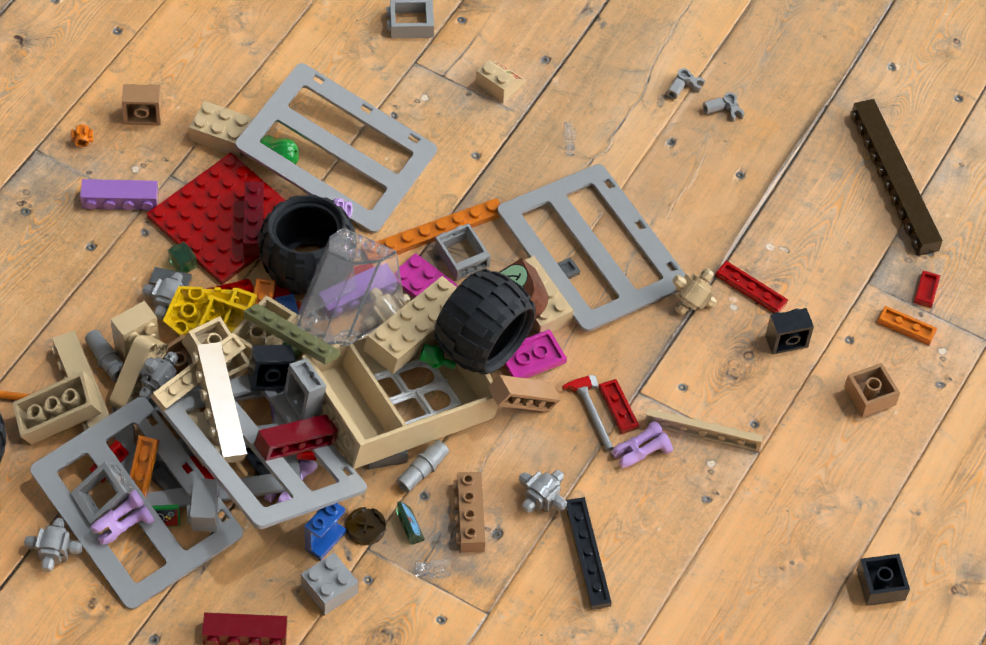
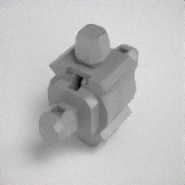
[142,272,184,320]
[139,352,178,400]
[519,470,567,513]
[24,518,83,572]

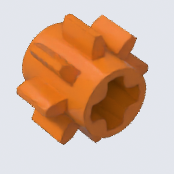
[71,124,94,147]

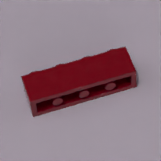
[243,182,264,256]
[254,414,339,461]
[202,612,288,645]

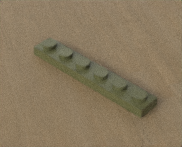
[243,304,340,365]

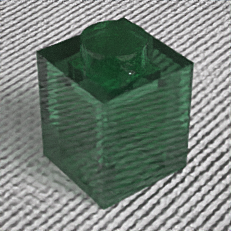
[168,242,197,273]

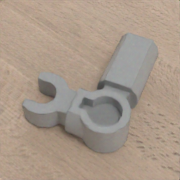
[666,68,705,100]
[703,92,744,122]

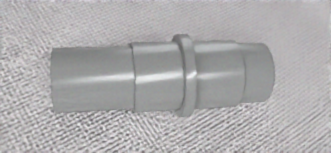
[85,330,124,382]
[396,440,449,493]

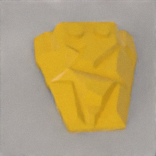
[163,286,257,336]

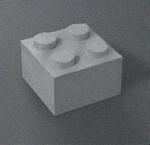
[187,478,220,532]
[301,553,358,615]

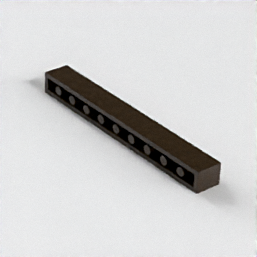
[850,99,943,256]

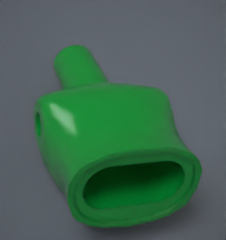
[419,343,456,370]

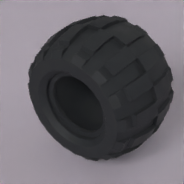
[259,194,357,296]
[434,269,536,375]

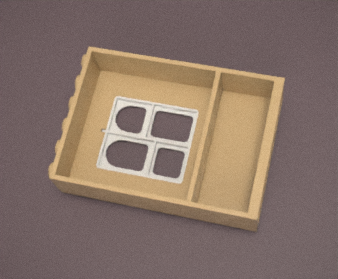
[301,333,498,469]

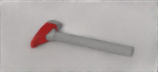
[562,375,614,451]

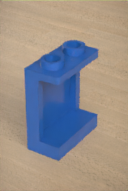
[304,503,346,561]

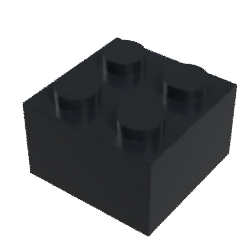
[765,308,814,355]
[247,345,295,391]
[856,553,910,606]

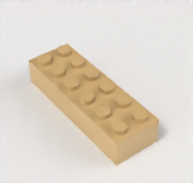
[363,276,457,374]

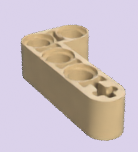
[109,335,168,409]

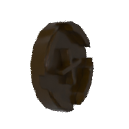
[346,507,386,545]

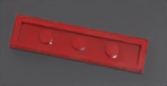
[715,261,788,313]

